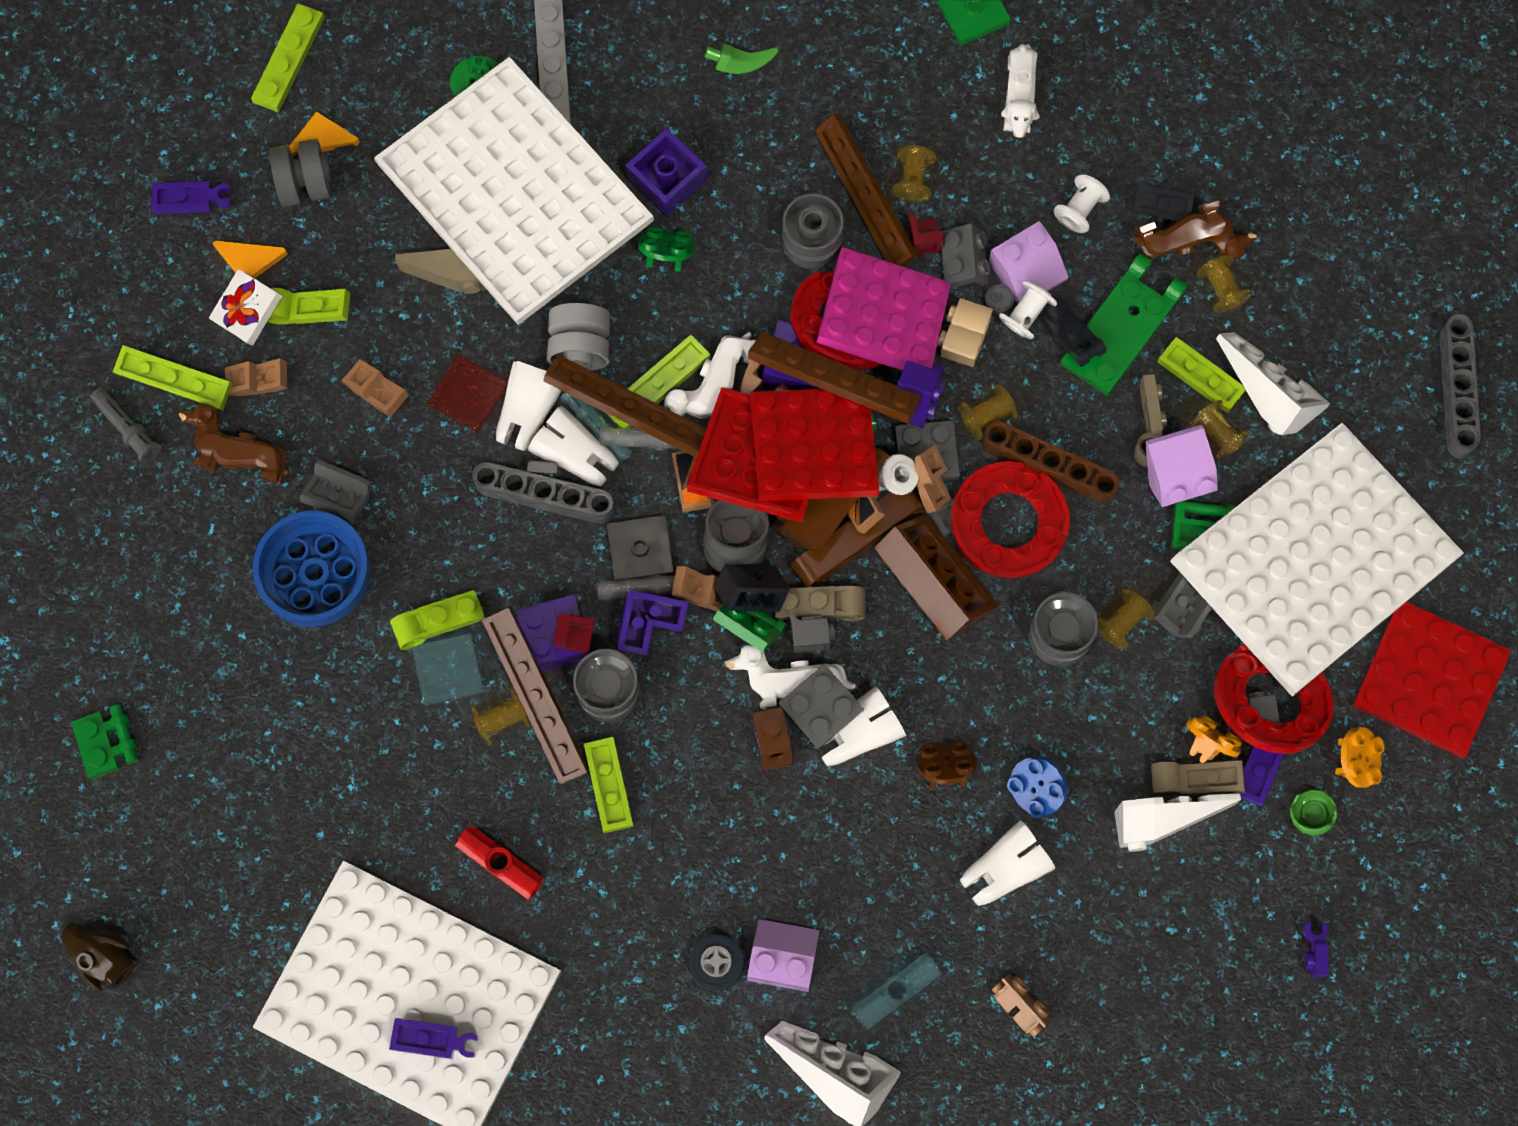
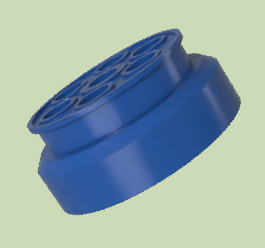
[253,511,371,627]

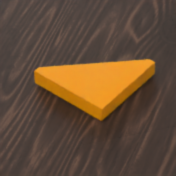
[289,112,360,156]
[212,241,288,278]

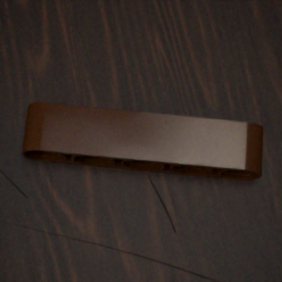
[982,421,1120,504]
[790,491,924,587]

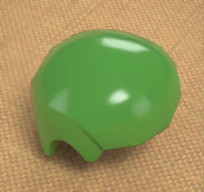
[1290,789,1337,836]

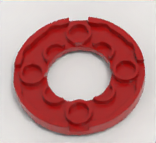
[790,268,882,370]
[950,461,1070,579]
[1214,644,1334,754]

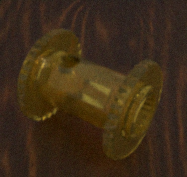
[892,145,936,202]
[1196,255,1251,313]
[959,385,1018,440]
[1190,400,1249,459]
[1097,589,1155,650]
[471,689,530,746]

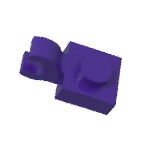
[1302,922,1329,979]

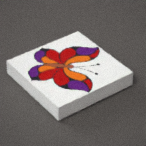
[209,269,282,346]

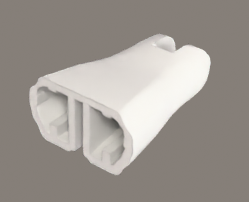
[496,361,561,451]
[528,405,619,487]
[815,686,906,766]
[960,820,1055,906]

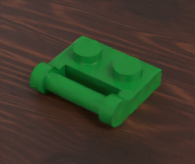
[1171,500,1236,550]
[713,605,787,653]

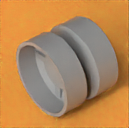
[547,303,610,371]

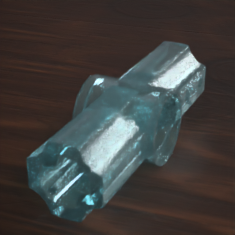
[851,952,942,1031]

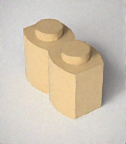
[937,298,993,367]

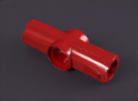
[455,825,545,901]

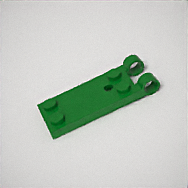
[1060,253,1189,397]

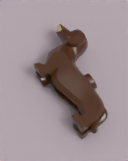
[1133,200,1257,260]
[179,403,290,485]

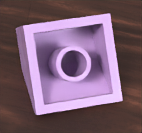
[989,221,1069,304]
[1146,425,1218,507]
[747,919,819,992]

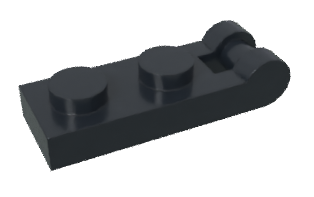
[1037,297,1107,367]

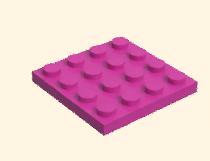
[816,247,951,371]

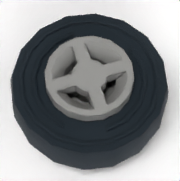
[689,934,744,991]

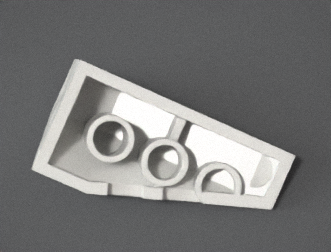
[1216,332,1330,435]
[1114,793,1241,852]
[765,1021,901,1126]

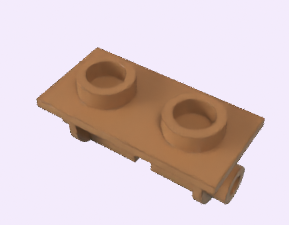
[992,974,1052,1037]

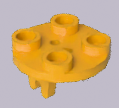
[1186,715,1242,763]
[1335,727,1384,788]

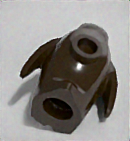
[61,922,137,991]

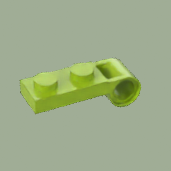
[267,288,350,324]
[390,590,485,650]

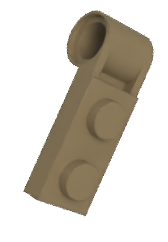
[1133,374,1167,467]
[776,586,865,622]
[1151,760,1245,798]

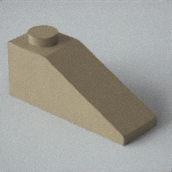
[395,249,486,294]

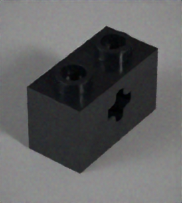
[714,564,790,612]

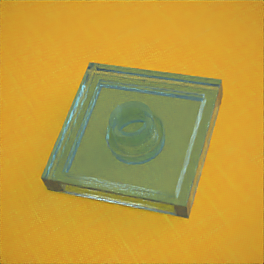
[412,633,484,706]

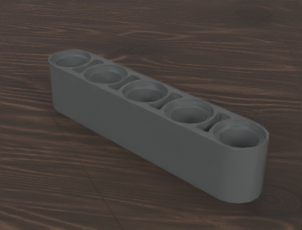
[1439,314,1481,459]
[472,462,615,524]

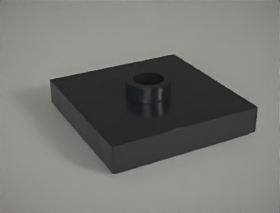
[607,515,674,583]

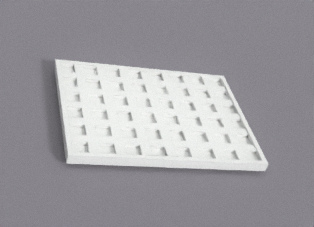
[374,57,654,325]
[1170,423,1464,697]
[253,861,561,1126]

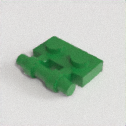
[71,704,138,780]

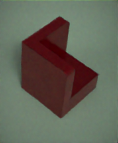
[908,213,943,255]
[552,613,595,654]

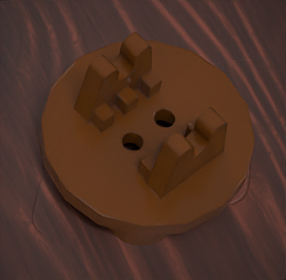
[916,741,977,789]

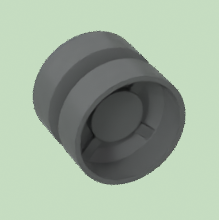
[269,138,332,207]
[782,193,844,269]
[704,500,769,573]
[1029,592,1098,666]
[573,649,640,723]

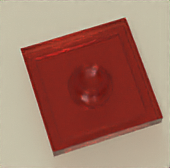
[427,355,508,433]

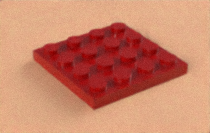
[687,387,810,523]
[750,389,879,502]
[1351,602,1512,758]

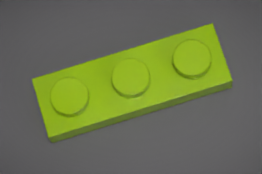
[1157,337,1246,413]
[584,737,634,833]

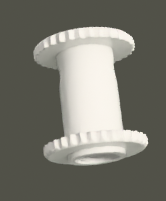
[1054,175,1110,233]
[999,280,1057,339]
[877,454,919,499]

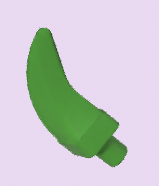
[704,43,779,74]

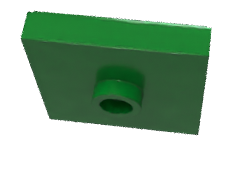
[936,0,1011,46]

